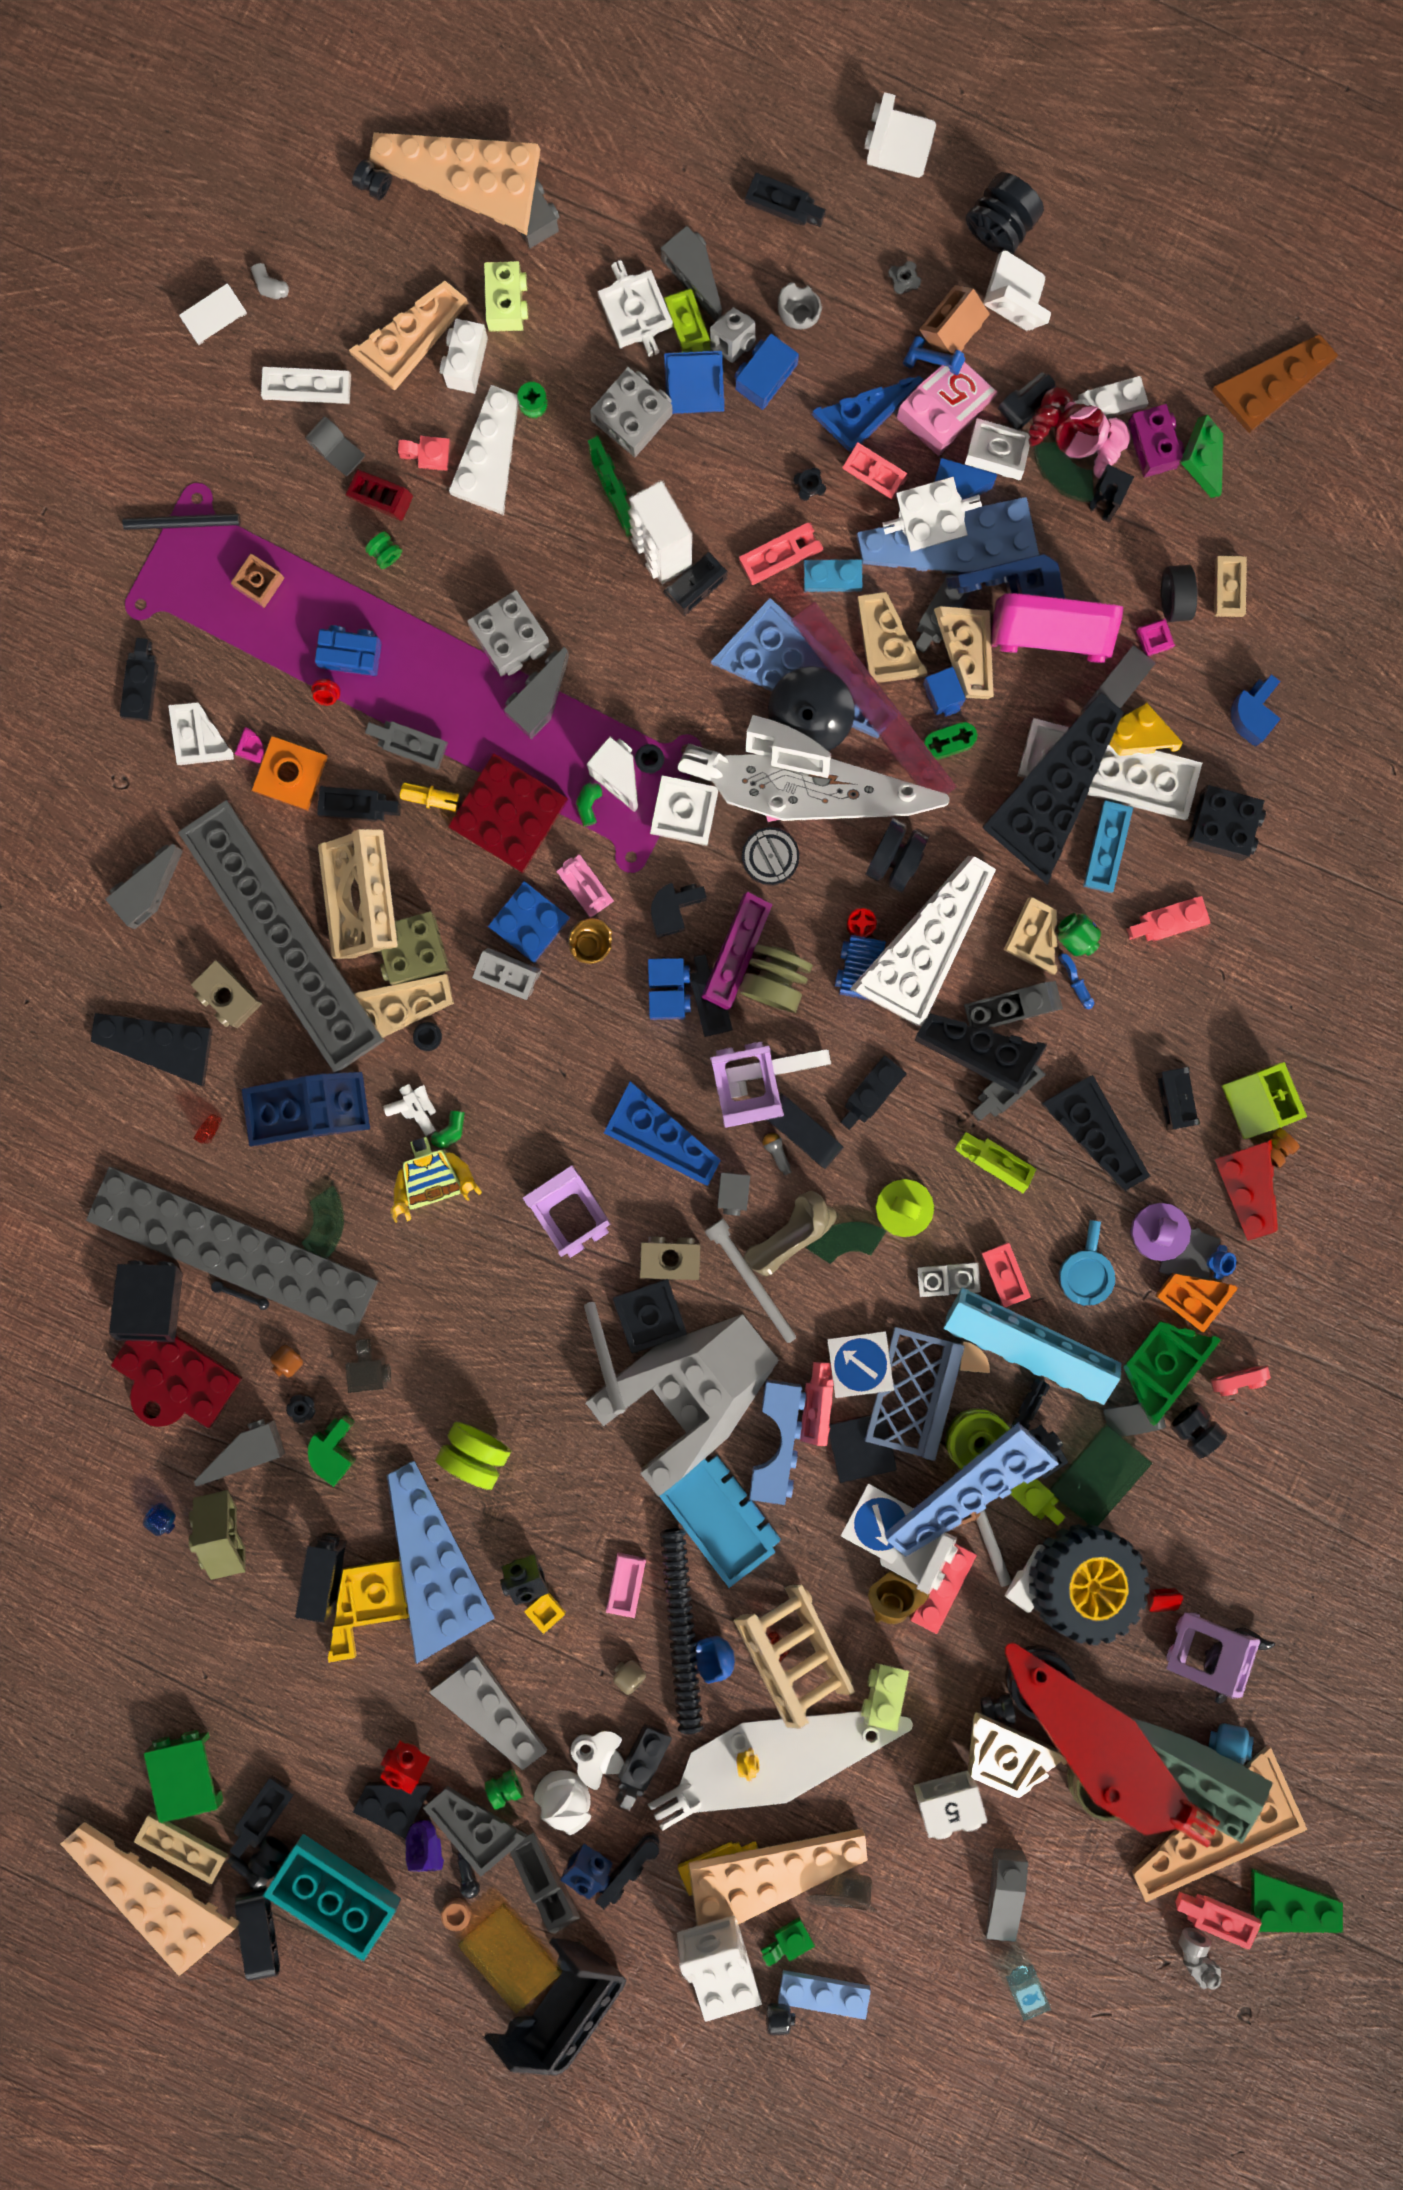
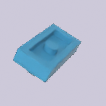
[804,560,862,592]

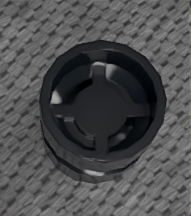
[1170,1402,1227,1459]

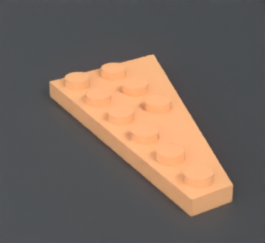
[369,133,540,235]
[1131,1745,1307,1902]

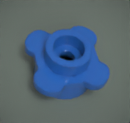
[1207,1245,1236,1280]

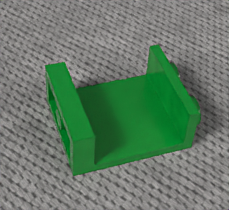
[144,1730,224,1823]

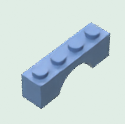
[749,1380,806,1505]

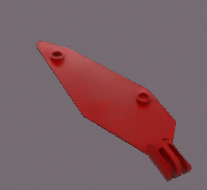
[1005,1643,1220,1848]

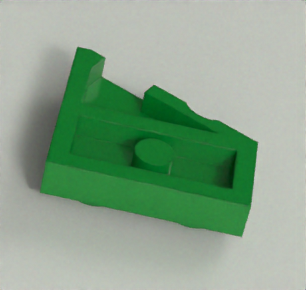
[1180,415,1223,498]

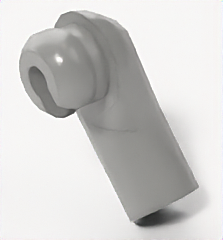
[251,263,289,299]

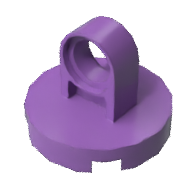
[1130,1203,1191,1261]

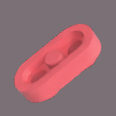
[1211,1366,1271,1396]

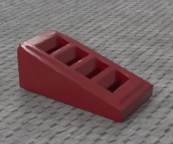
[346,469,413,521]

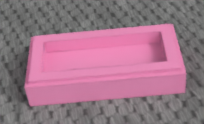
[606,1553,646,1618]

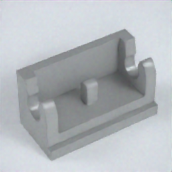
[472,948,542,1000]

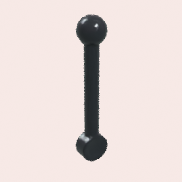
[211,1281,269,1310]

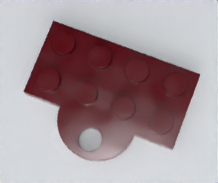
[111,1336,243,1428]

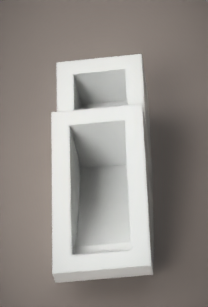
[746,715,831,778]

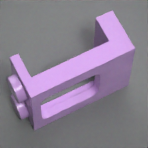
[711,1042,783,1128]
[523,1166,611,1258]
[1167,1613,1260,1698]

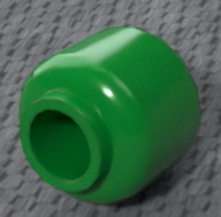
[1057,913,1101,956]

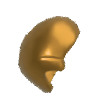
[568,918,612,965]

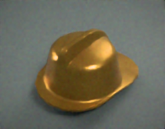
[868,1571,930,1624]

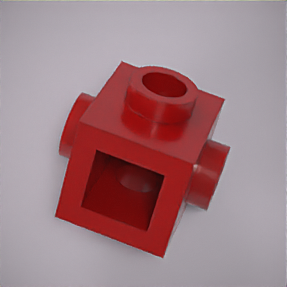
[380,1740,431,1794]

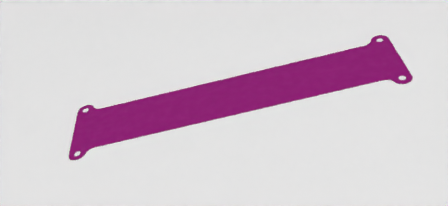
[125,483,702,873]

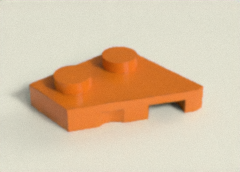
[1155,1273,1238,1333]

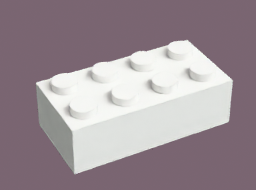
[628,481,692,584]

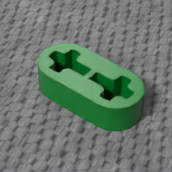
[923,722,978,760]

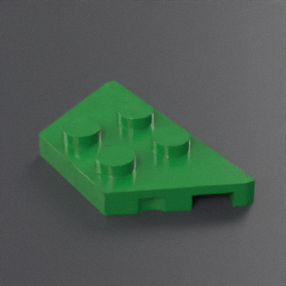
[1123,1322,1221,1426]

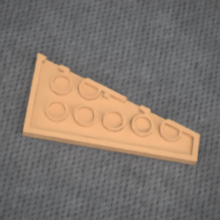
[61,1822,240,1976]
[689,1829,867,1926]

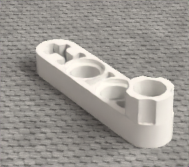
[725,1049,831,1098]

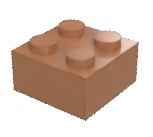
[231,554,284,608]

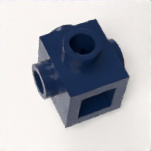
[560,1843,613,1900]

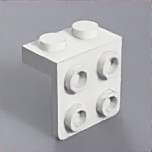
[864,92,936,177]
[983,251,1051,331]
[880,1532,958,1594]

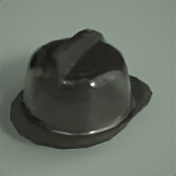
[807,1871,877,1913]

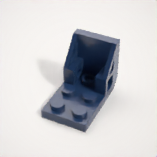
[946,554,1065,599]
[242,1072,370,1147]

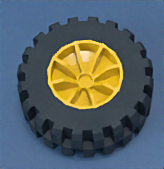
[1029,1524,1150,1645]

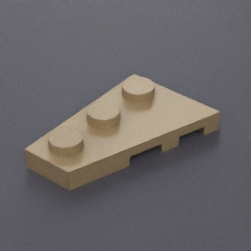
[857,592,928,684]
[934,606,994,699]

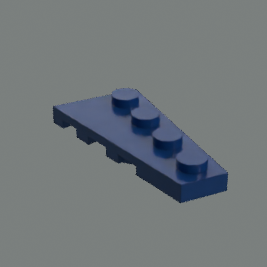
[604,1081,721,1186]

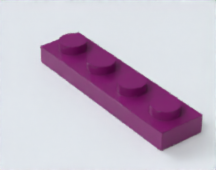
[702,892,772,1010]

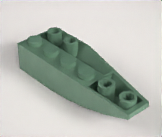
[1129,1717,1273,1843]

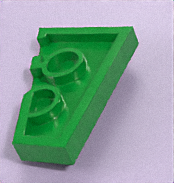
[1251,1868,1343,1933]

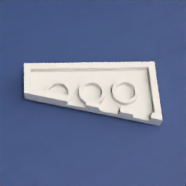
[449,385,519,515]

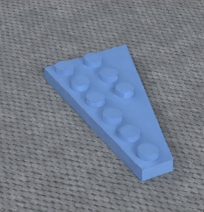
[857,497,1039,581]
[711,598,898,739]
[387,1461,495,1664]

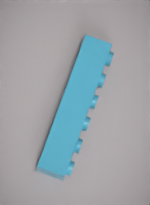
[944,1287,1121,1405]

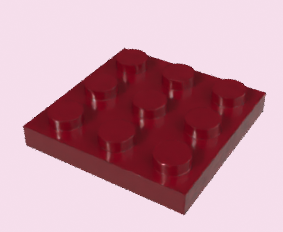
[448,753,568,873]

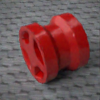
[846,908,877,938]

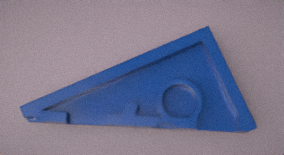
[812,376,923,453]

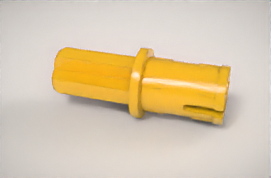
[400,783,459,812]

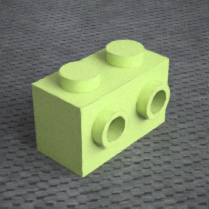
[484,261,528,331]
[861,1663,909,1732]

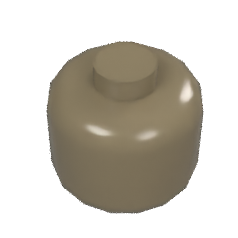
[613,1660,646,1695]

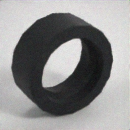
[1161,565,1198,622]

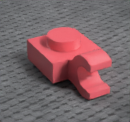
[398,436,450,471]

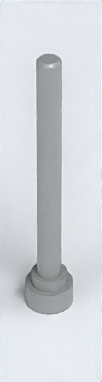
[704,1218,796,1343]

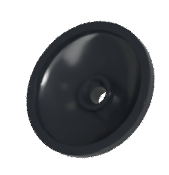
[768,666,855,751]

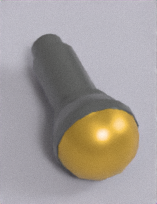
[763,1133,792,1176]

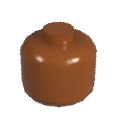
[270,1345,303,1378]

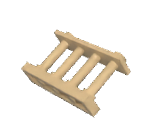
[734,1585,855,1729]

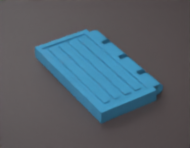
[660,1455,781,1588]

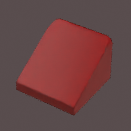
[1147,1588,1183,1612]

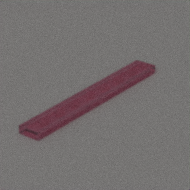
[791,601,957,795]

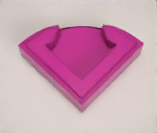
[235,727,265,764]

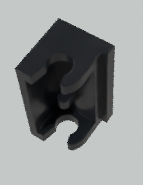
[1090,464,1134,523]
[663,552,727,617]
[1156,1067,1200,1130]

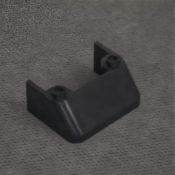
[483,1938,626,2076]

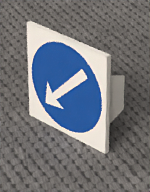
[828,1332,894,1398]
[840,1484,914,1564]

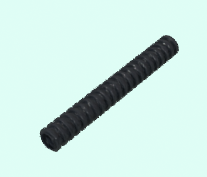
[660,1528,704,1734]

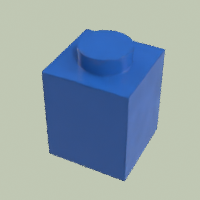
[923,667,966,716]

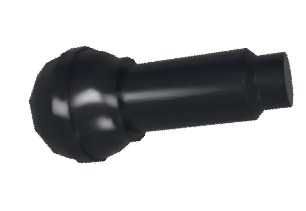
[457,1853,480,1899]

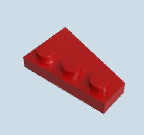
[1215,1139,1278,1241]

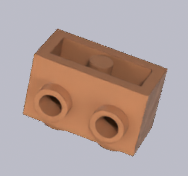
[919,285,990,355]

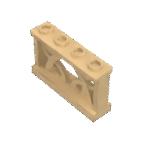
[318,829,398,959]

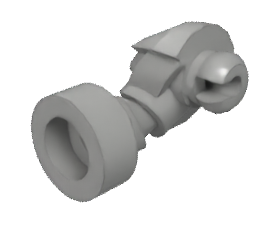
[1179,1928,1221,1990]

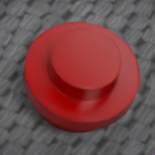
[311,679,341,706]

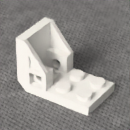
[677,1916,762,2022]

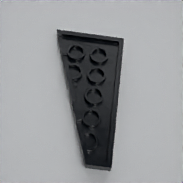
[982,692,1123,885]

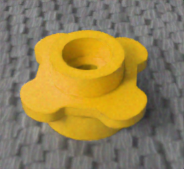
[736,1747,760,1781]

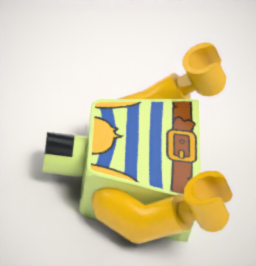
[391,1137,481,1223]

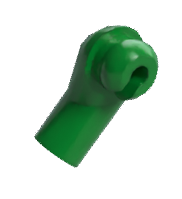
[576,783,602,827]
[431,1111,465,1149]

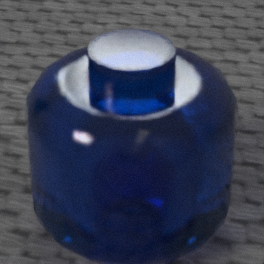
[142,1503,176,1536]

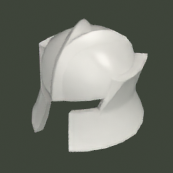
[534,1770,592,1835]

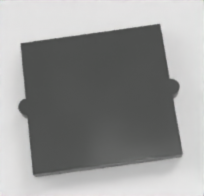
[1158,1228,1221,1280]

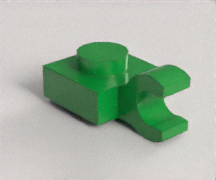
[761,1917,815,1967]

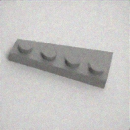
[429,1654,547,1770]

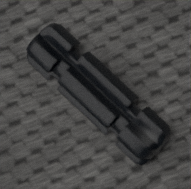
[1011,1378,1050,1431]

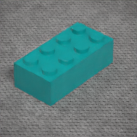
[263,1834,401,1962]

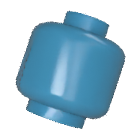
[1209,1723,1254,1765]

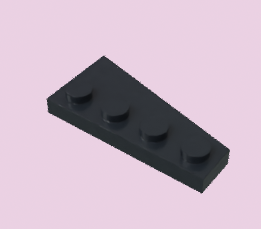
[91,1013,213,1086]
[915,1013,1047,1095]
[1040,1075,1151,1191]

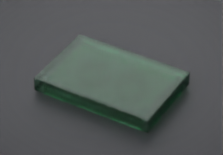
[1049,1424,1153,1527]

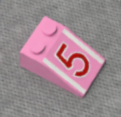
[897,362,998,456]

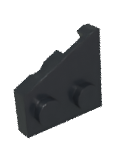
[353,1782,432,1839]

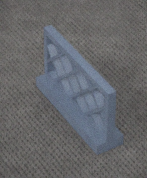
[865,1327,965,1461]

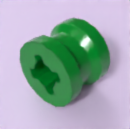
[517,382,548,418]
[365,531,402,569]

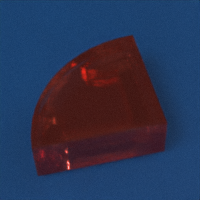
[193,1114,222,1144]

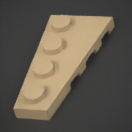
[354,974,454,1037]

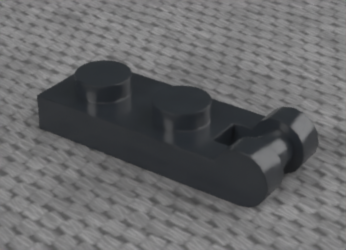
[595,1832,659,1910]

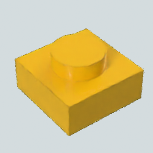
[524,1593,566,1634]

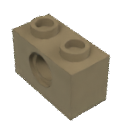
[191,960,262,1028]
[640,1236,700,1280]

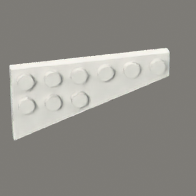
[850,856,996,1026]

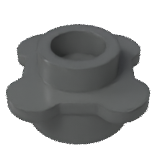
[888,261,921,294]

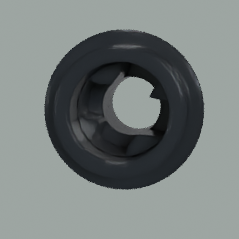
[635,744,664,774]

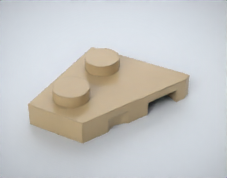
[1004,897,1057,975]

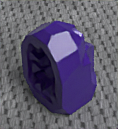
[406,1820,444,1872]

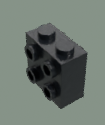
[1186,785,1266,861]

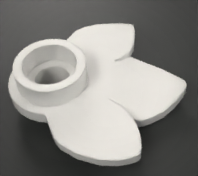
[571,1731,624,1790]

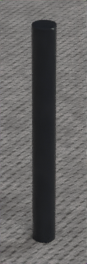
[122,513,241,530]

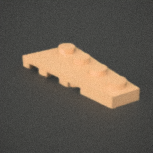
[349,281,468,391]

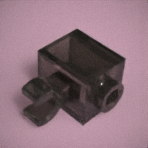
[345,1339,392,1393]

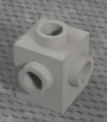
[710,307,756,363]

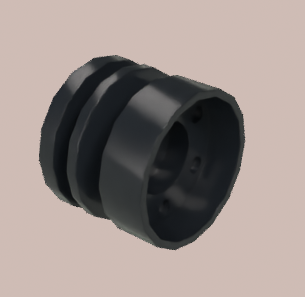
[965,172,1044,254]

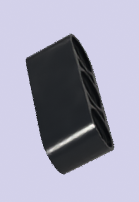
[766,1092,844,1169]
[235,1889,280,1981]

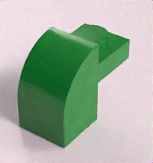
[308,1415,356,1487]

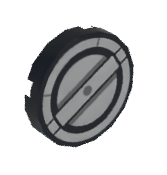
[742,827,800,886]

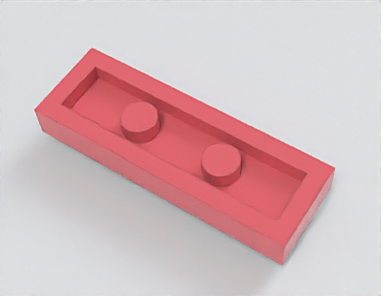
[910,1543,977,1634]

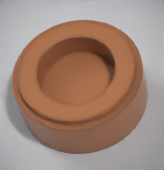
[441,1898,472,1931]

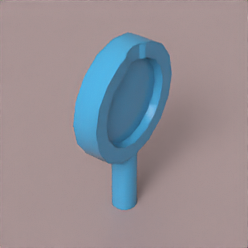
[1058,1220,1115,1306]

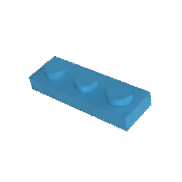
[1083,801,1133,893]

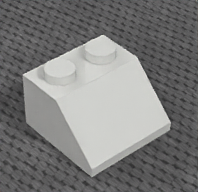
[587,737,638,812]

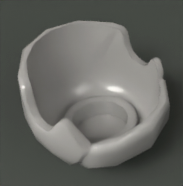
[777,282,822,329]

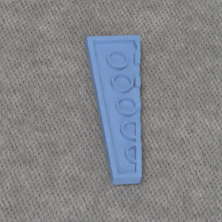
[884,1423,1058,1557]

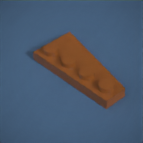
[1212,334,1339,434]

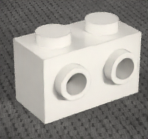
[440,319,488,393]

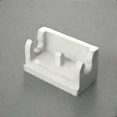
[179,283,247,345]

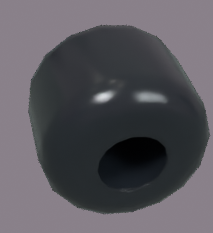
[766,2003,795,2035]

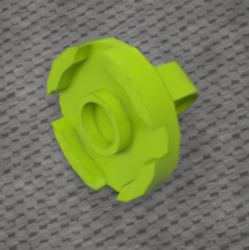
[875,1179,934,1237]

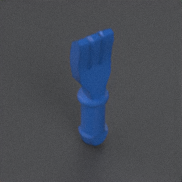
[1058,954,1094,1009]

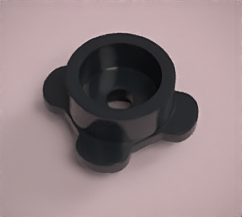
[793,468,826,501]

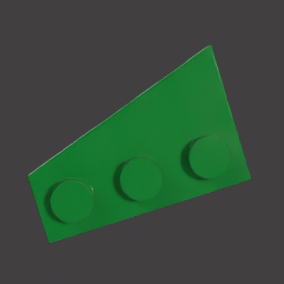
[588,436,632,537]

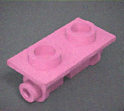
[556,854,614,918]

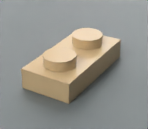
[1214,556,1247,617]

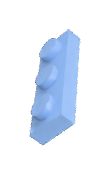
[778,1970,871,2020]

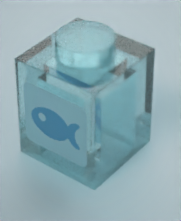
[1006,1965,1051,2021]

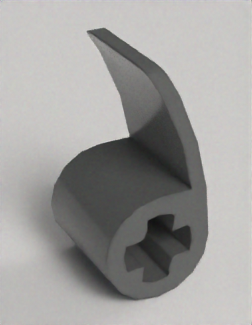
[305,416,365,476]
[1103,1400,1166,1438]

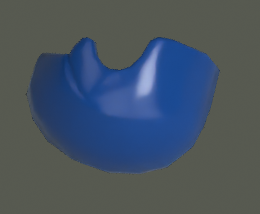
[696,1636,735,1683]

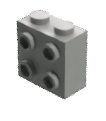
[590,367,672,457]
[467,590,549,677]

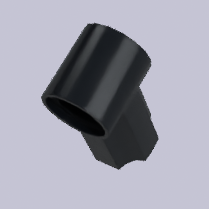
[998,372,1056,430]

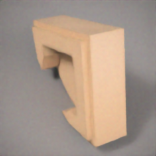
[959,1341,990,1373]

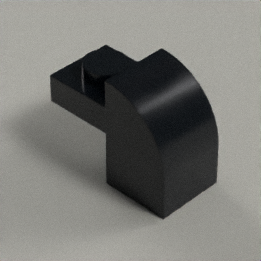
[651,883,707,939]

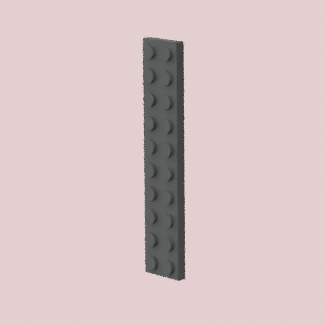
[178,800,385,1073]
[86,1167,379,1335]

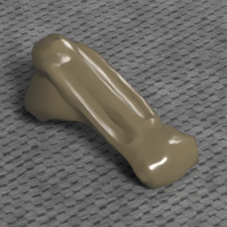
[743,1190,836,1277]

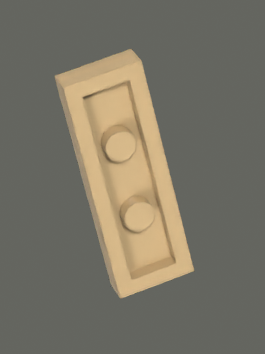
[134,1812,228,1885]

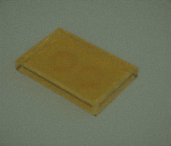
[458,1903,561,2014]

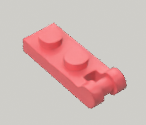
[739,523,824,585]

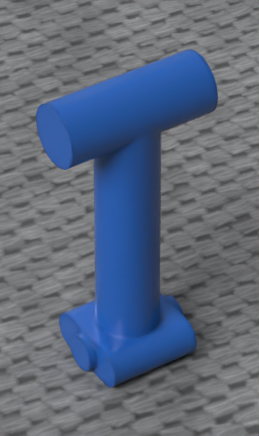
[903,336,965,375]

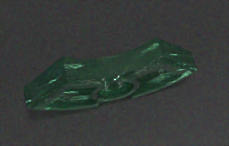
[1033,442,1093,502]
[301,1185,344,1259]
[806,1222,887,1264]

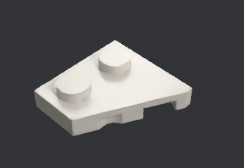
[169,703,234,765]

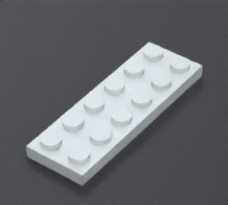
[1017,718,1202,820]

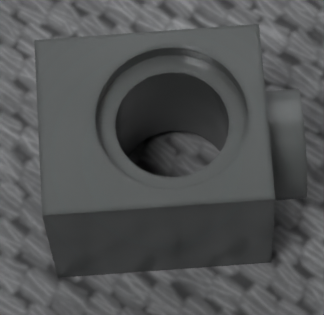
[717,1173,750,1216]

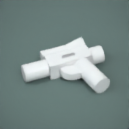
[383,1084,436,1136]

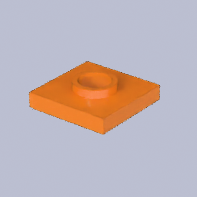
[252,736,328,811]

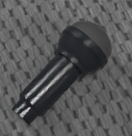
[227,1854,268,1891]

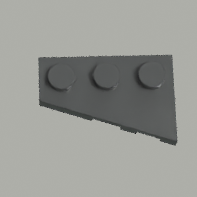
[423,1786,527,1877]

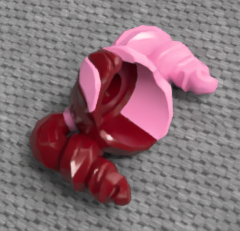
[1028,387,1130,478]

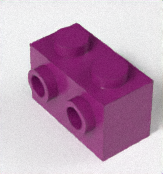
[1127,404,1184,478]

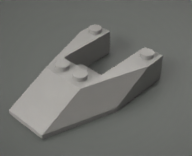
[586,1314,779,1497]

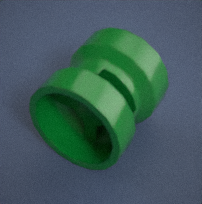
[484,1769,524,1810]

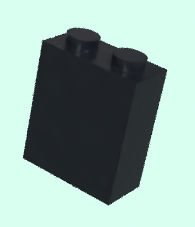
[109,1260,183,1342]

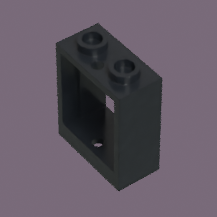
[295,1533,347,1623]

